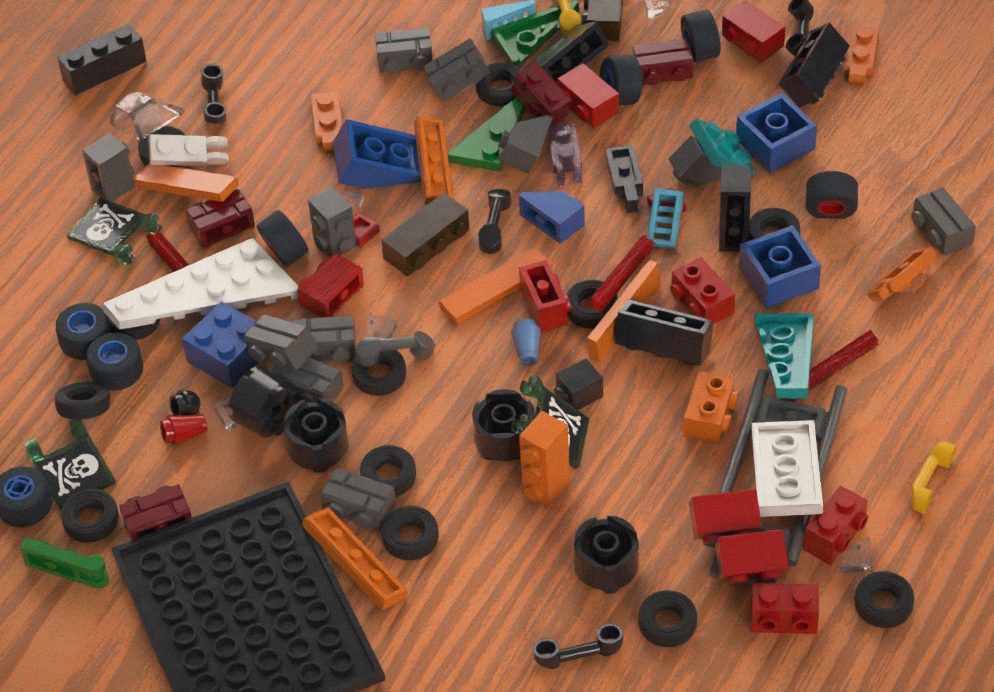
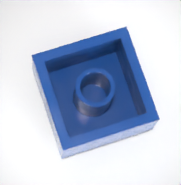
[736,93,817,173]
[739,226,821,308]
[182,301,258,388]

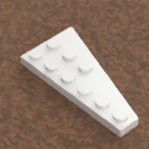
[103,238,299,329]

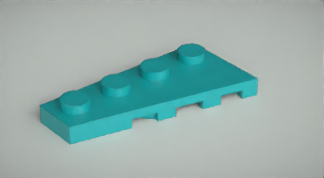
[754,313,814,399]

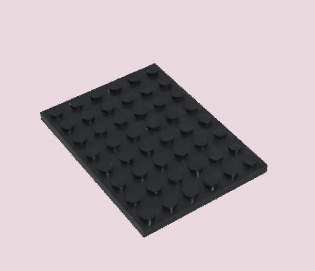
[111,481,385,692]

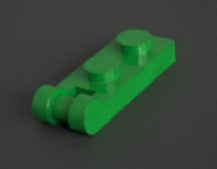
[20,537,109,589]

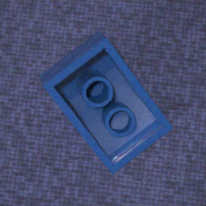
[333,119,421,189]

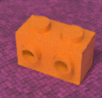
[683,371,739,444]

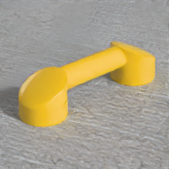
[550,0,581,36]
[911,441,957,514]

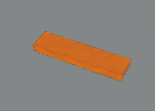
[414,116,454,205]
[133,163,239,202]
[439,247,552,325]
[587,260,661,362]
[302,507,408,610]

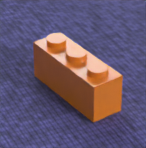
[519,411,570,507]

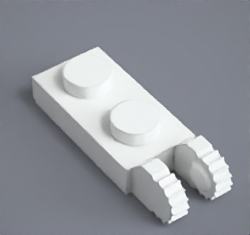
[148,134,229,166]

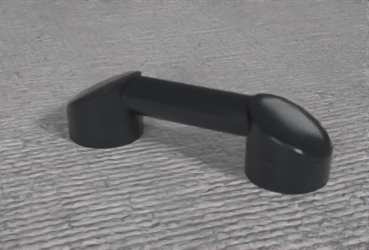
[786,0,814,56]
[201,64,226,124]
[478,189,511,254]
[533,623,624,669]

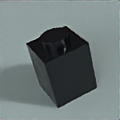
[554,358,603,411]

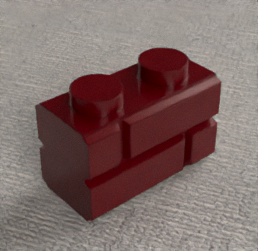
[633,38,693,85]
[511,62,572,129]
[186,188,255,248]
[119,484,192,540]

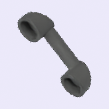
[354,331,435,366]

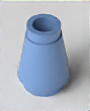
[511,319,541,366]

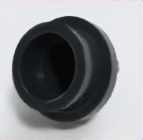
[170,390,201,415]

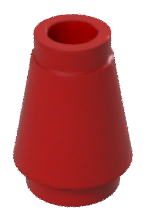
[160,414,208,445]

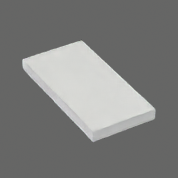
[751,420,823,517]

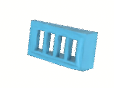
[481,0,536,41]
[647,188,684,249]

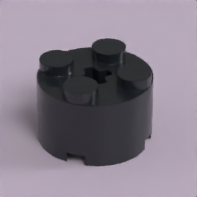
[229,366,300,437]
[472,389,535,461]
[284,398,349,473]
[574,516,639,594]

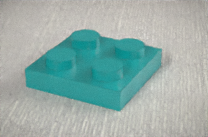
[689,118,756,177]

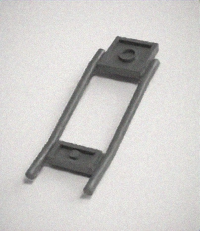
[704,369,847,586]

